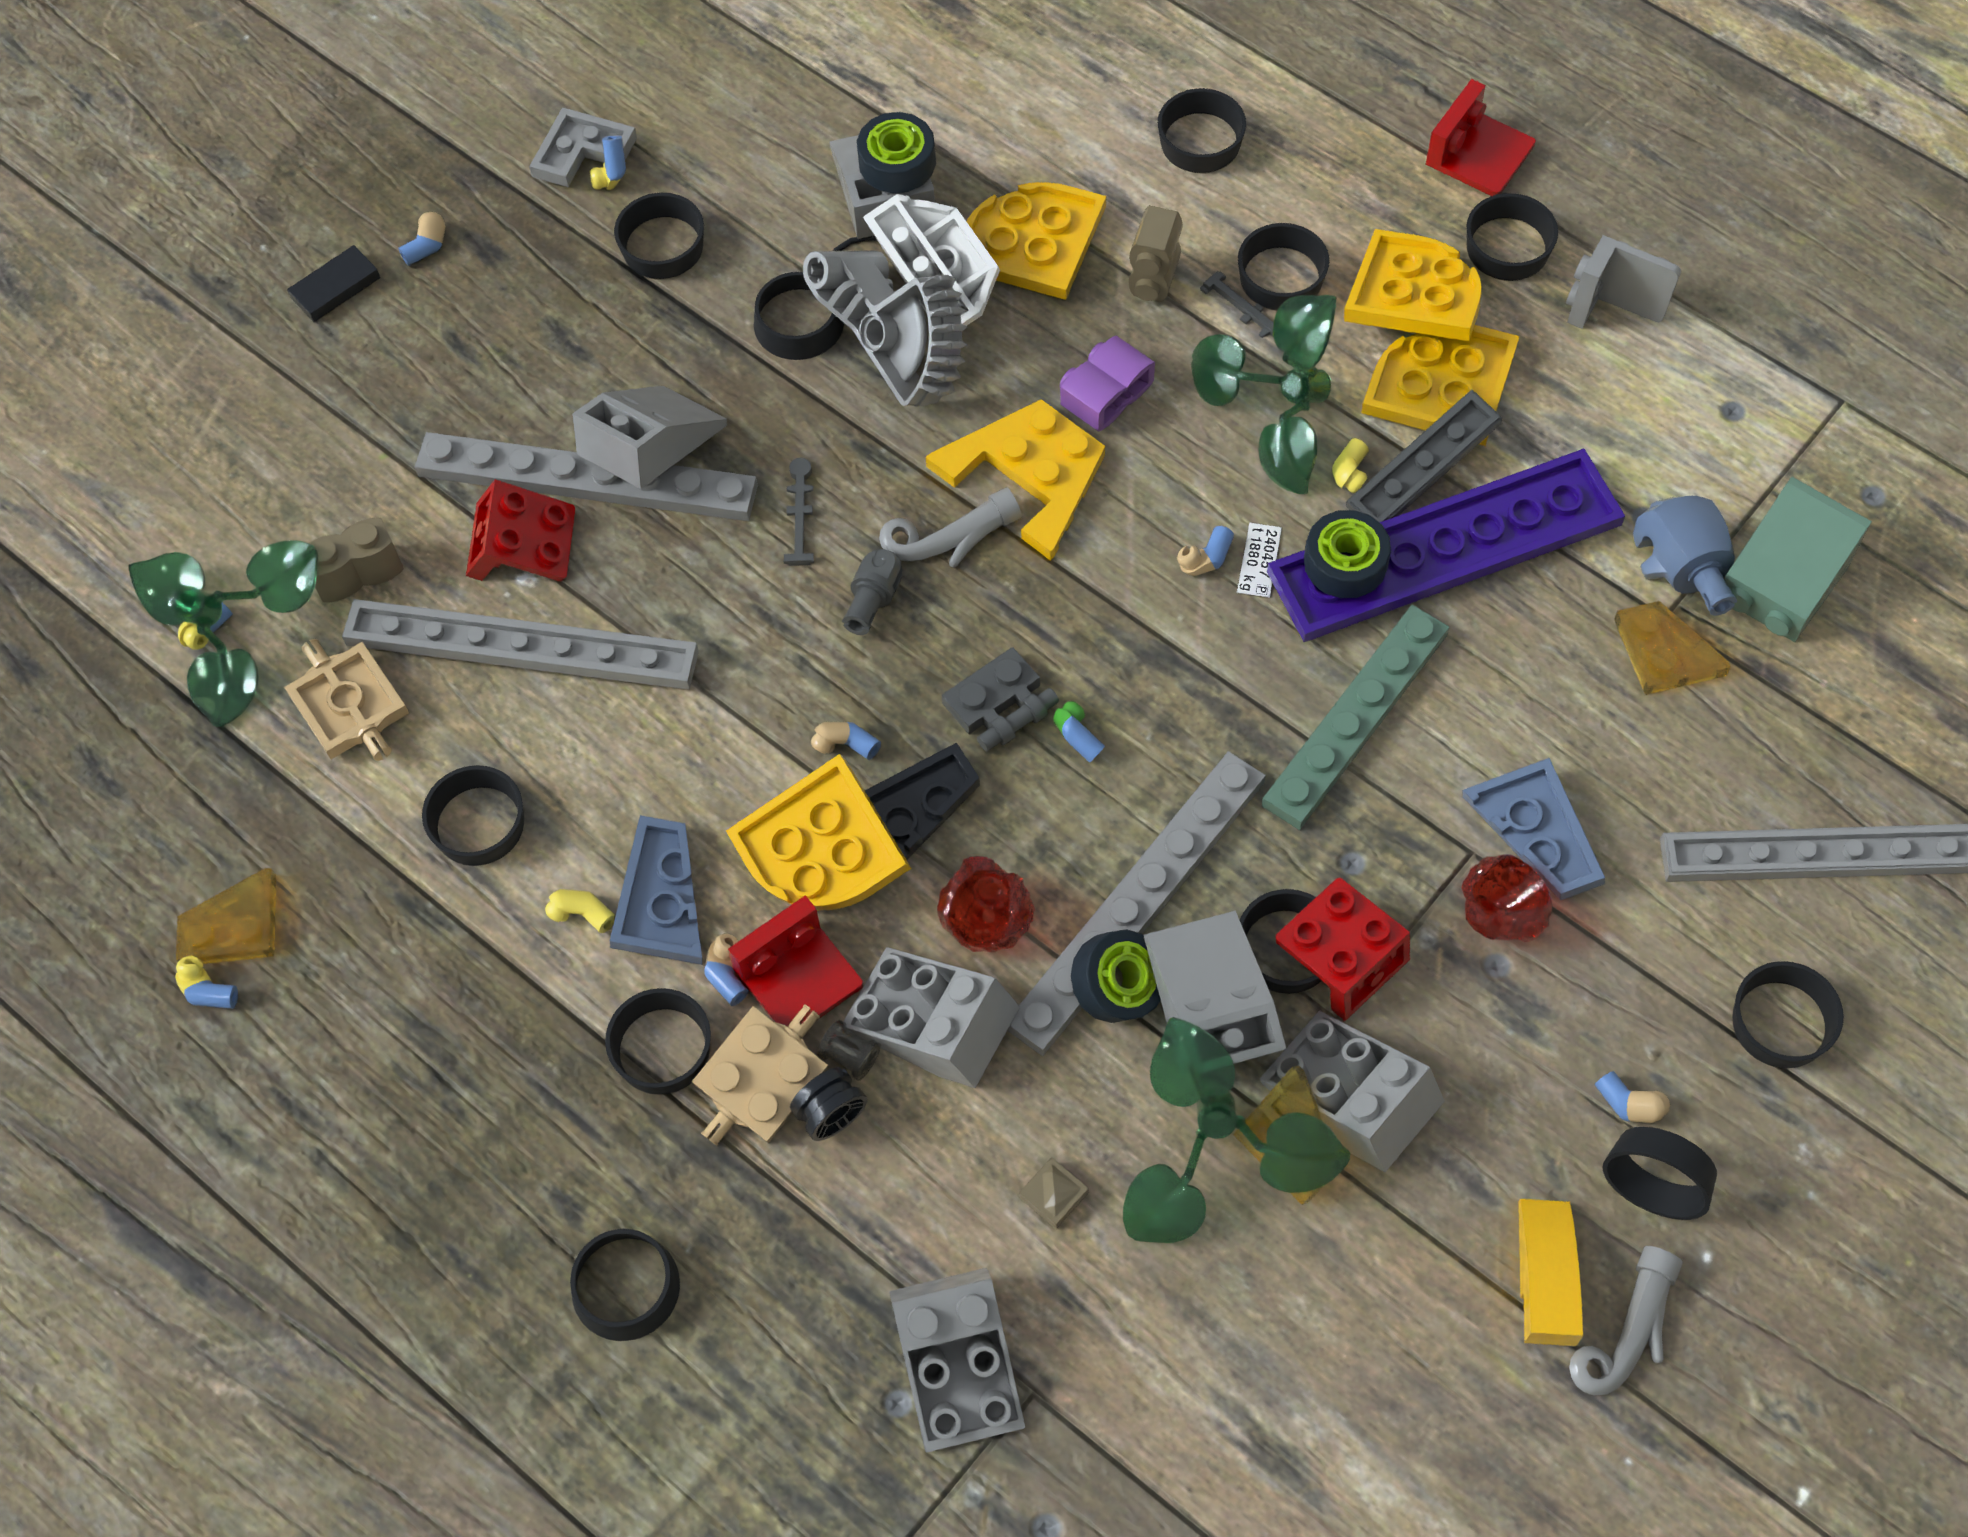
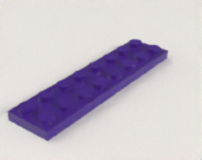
[1267,448,1625,643]

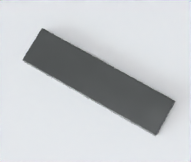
[1346,389,1503,523]

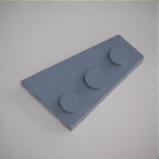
[1462,758,1605,901]
[610,815,702,965]

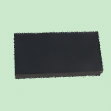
[287,245,381,322]

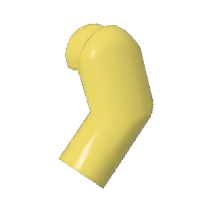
[1332,438,1369,493]
[545,889,616,933]

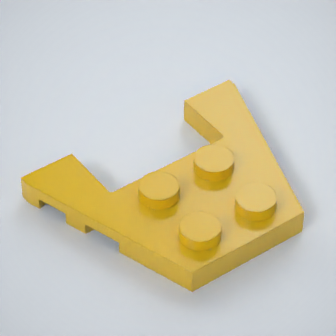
[925,399,1105,561]

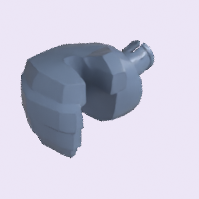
[1633,496,1737,616]

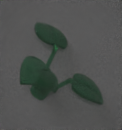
[1191,295,1337,494]
[128,540,318,727]
[1123,1017,1350,1243]

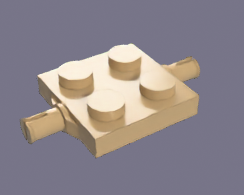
[284,639,409,761]
[692,1004,829,1146]

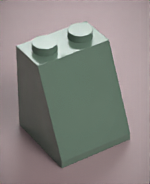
[1724,477,1872,642]

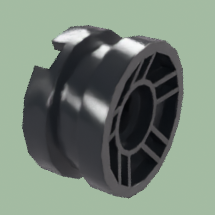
[790,1067,868,1141]

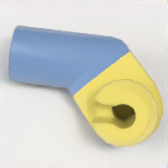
[590,136,626,190]
[178,599,233,650]
[175,956,238,1009]

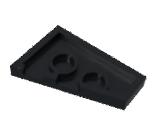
[865,742,980,860]

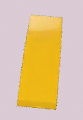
[1518,1199,1583,1346]

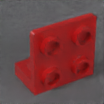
[1426,79,1536,196]
[466,479,576,582]
[1275,878,1410,1021]
[728,895,863,1026]

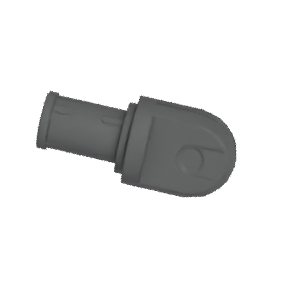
[842,549,903,635]

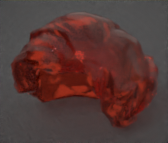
[1462,854,1552,942]
[937,856,1035,952]

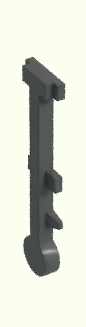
[1200,271,1299,352]
[784,458,814,566]

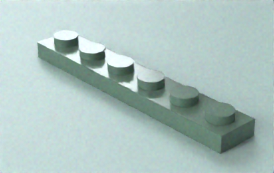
[1262,605,1450,830]

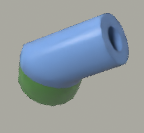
[1053,701,1105,763]

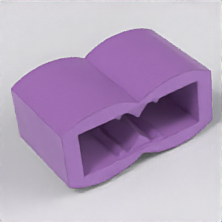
[1060,336,1155,432]

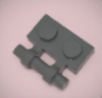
[941,647,1059,752]

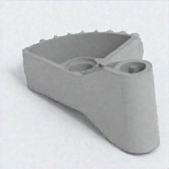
[803,251,968,407]

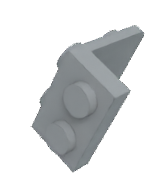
[1566,235,1681,329]

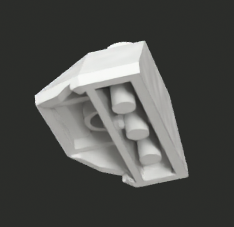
[863,194,1000,326]

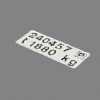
[1237,523,1282,598]

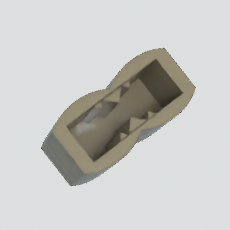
[1128,205,1183,302]
[299,518,404,602]

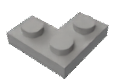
[529,107,637,187]

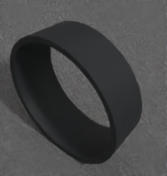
[1158,88,1246,173]
[614,193,704,279]
[1467,193,1558,281]
[1238,223,1330,311]
[754,272,844,360]
[422,765,524,866]
[1240,889,1322,994]
[1732,961,1844,1068]
[605,988,711,1094]
[1603,1127,1717,1220]
[570,1229,680,1341]

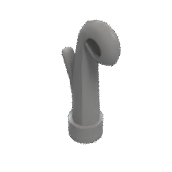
[879,487,1022,568]
[1569,1246,1683,1395]

